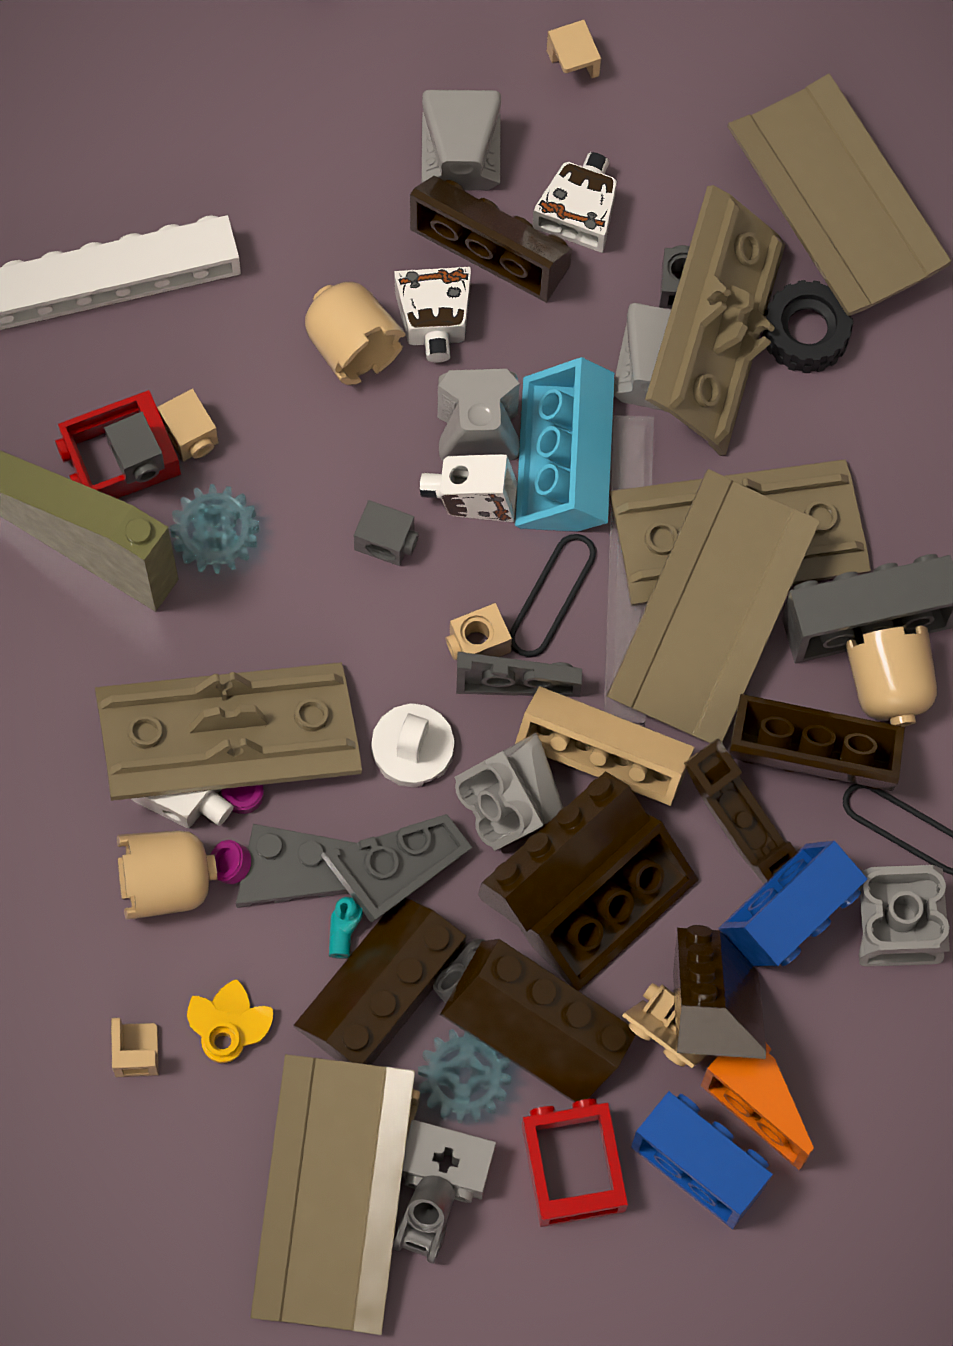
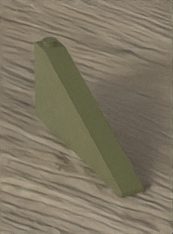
[0,450,179,612]

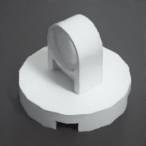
[371,703,454,788]

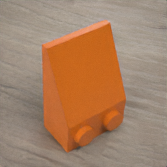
[701,1043,814,1170]

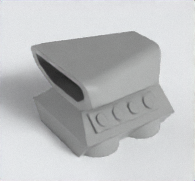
[422,90,501,191]
[614,303,671,410]
[437,369,520,461]
[454,733,564,851]
[859,865,950,966]

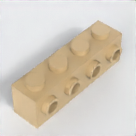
[515,686,694,806]

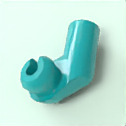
[329,897,363,959]

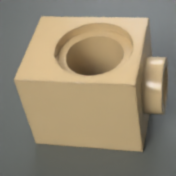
[157,389,218,461]
[445,603,512,660]

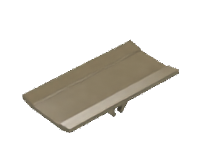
[727,73,952,316]
[645,185,785,456]
[609,459,870,607]
[606,469,820,743]
[95,662,362,801]
[250,1054,415,1335]

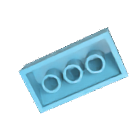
[515,357,615,532]

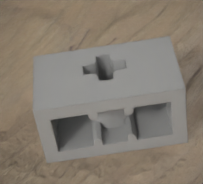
[402,1120,496,1203]

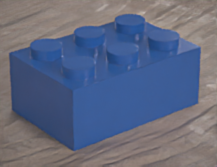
[718,841,868,967]
[631,1091,773,1230]

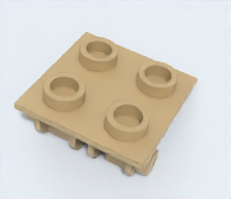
[622,983,708,1068]

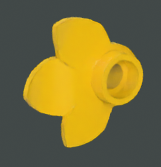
[187,980,273,1063]

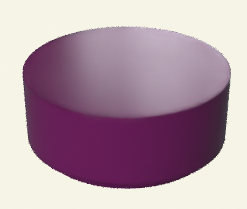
[222,785,264,814]
[210,840,251,884]

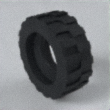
[763,280,853,373]

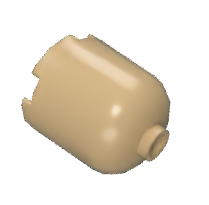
[305,282,405,385]
[846,626,937,727]
[117,831,217,920]

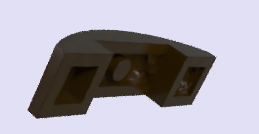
[684,738,798,884]

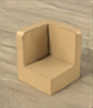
[547,20,601,78]
[111,1018,159,1077]

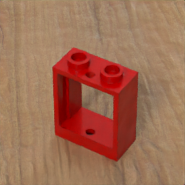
[55,390,181,499]
[522,1099,628,1227]

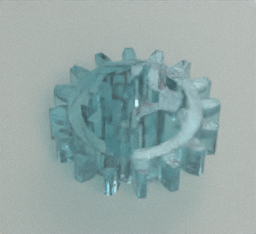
[170,484,260,574]
[418,1029,511,1124]

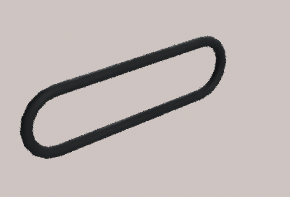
[509,534,596,657]
[843,784,953,875]

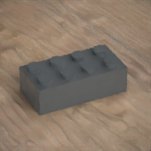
[782,554,953,663]

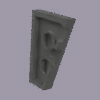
[456,652,582,697]
[321,814,472,923]
[236,824,355,908]

